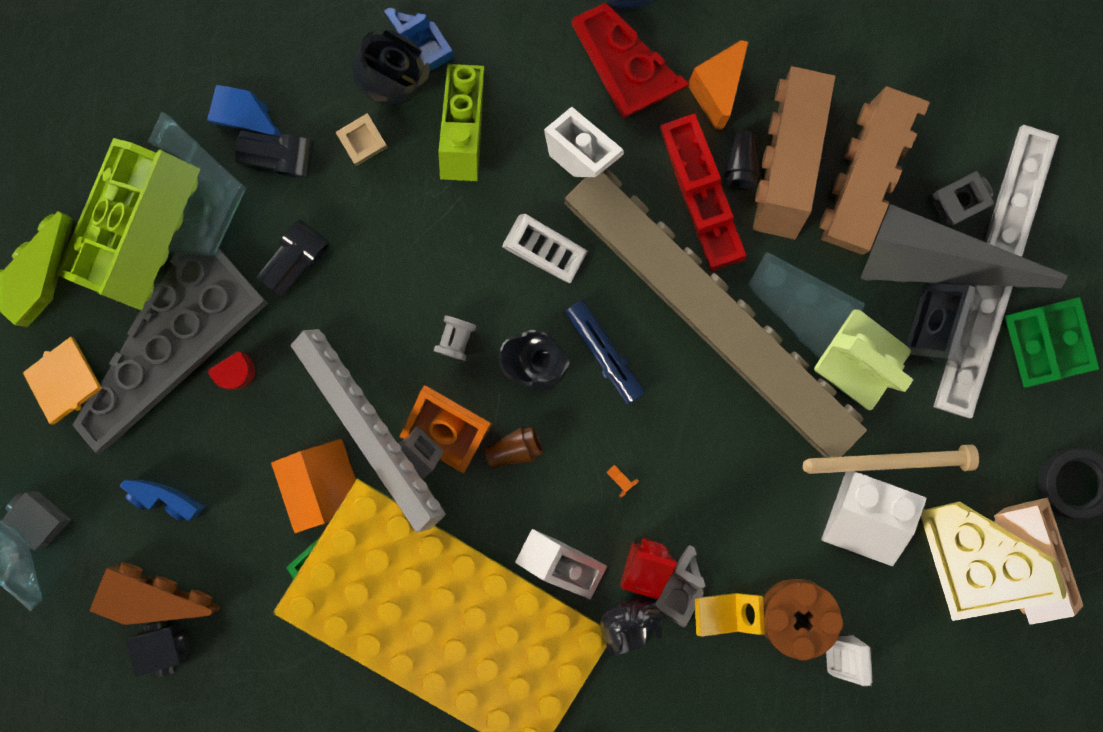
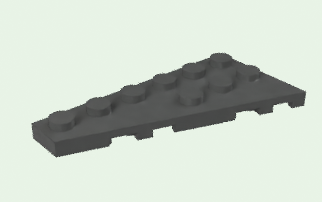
[73,221,268,454]

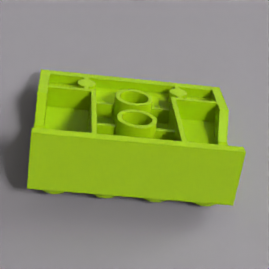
[56,138,201,310]

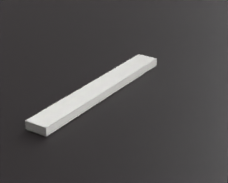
[933,125,1059,418]

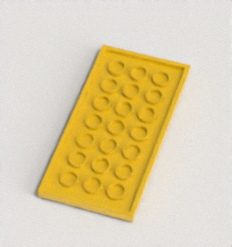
[274,478,606,732]

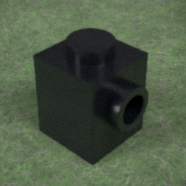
[126,621,191,677]

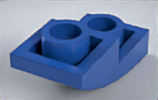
[120,479,206,522]

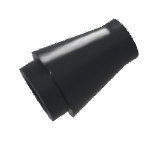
[724,131,761,189]

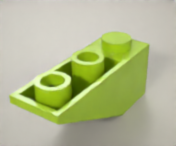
[438,64,484,181]
[0,211,74,328]

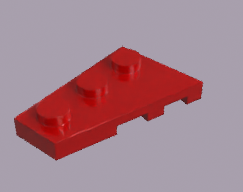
[571,2,690,120]

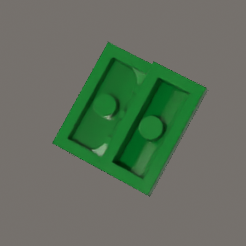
[1005,297,1099,388]

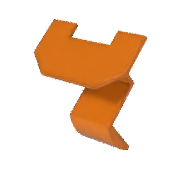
[606,465,639,498]

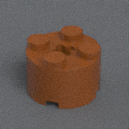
[763,579,843,661]

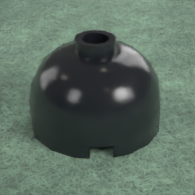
[352,30,430,106]

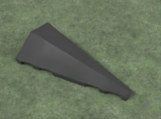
[860,204,1068,289]

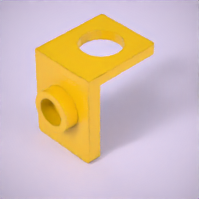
[695,593,765,637]

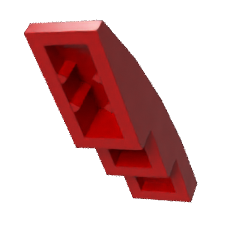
[660,113,747,272]

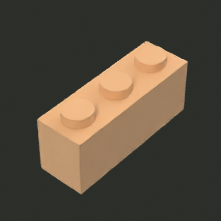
[994,498,1083,624]

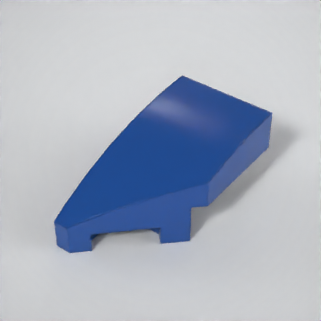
[385,8,455,72]
[207,85,281,137]

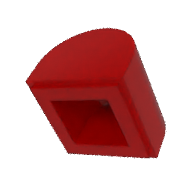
[208,352,255,390]

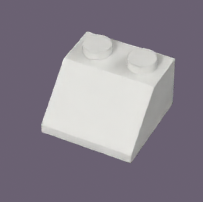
[821,471,927,566]

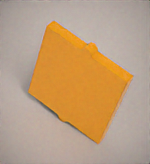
[23,337,102,425]

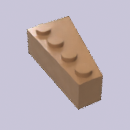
[752,66,835,239]
[819,86,930,255]

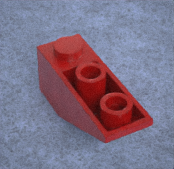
[620,538,677,599]

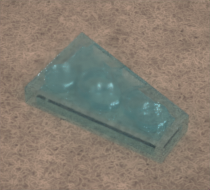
[748,252,865,359]

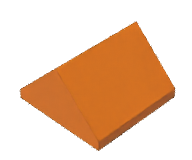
[688,40,748,131]
[399,385,493,474]
[271,439,356,533]

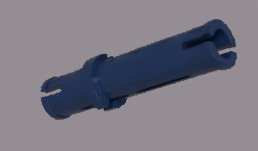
[564,299,646,405]

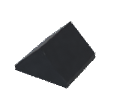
[906,283,982,369]

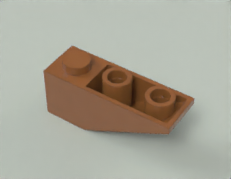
[89,562,220,625]

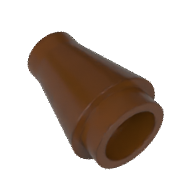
[484,426,543,469]

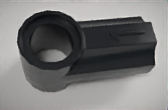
[235,130,313,179]
[257,219,330,298]

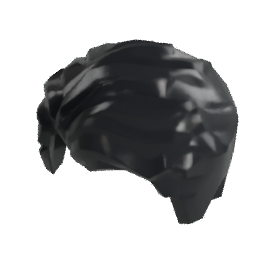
[499,330,570,392]
[600,598,663,656]

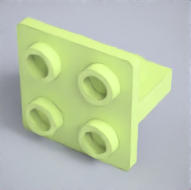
[814,309,913,410]

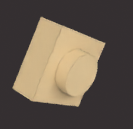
[336,113,388,166]

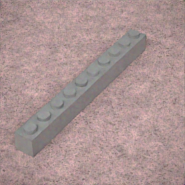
[291,329,446,533]

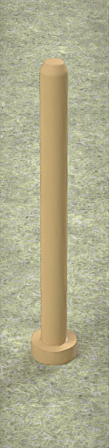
[803,444,979,474]

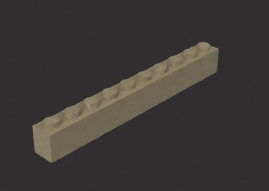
[564,169,867,458]

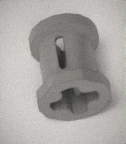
[434,315,477,361]

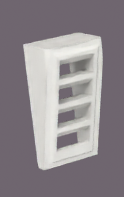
[502,214,588,283]
[826,636,873,686]

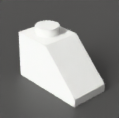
[544,107,624,177]
[515,529,607,599]

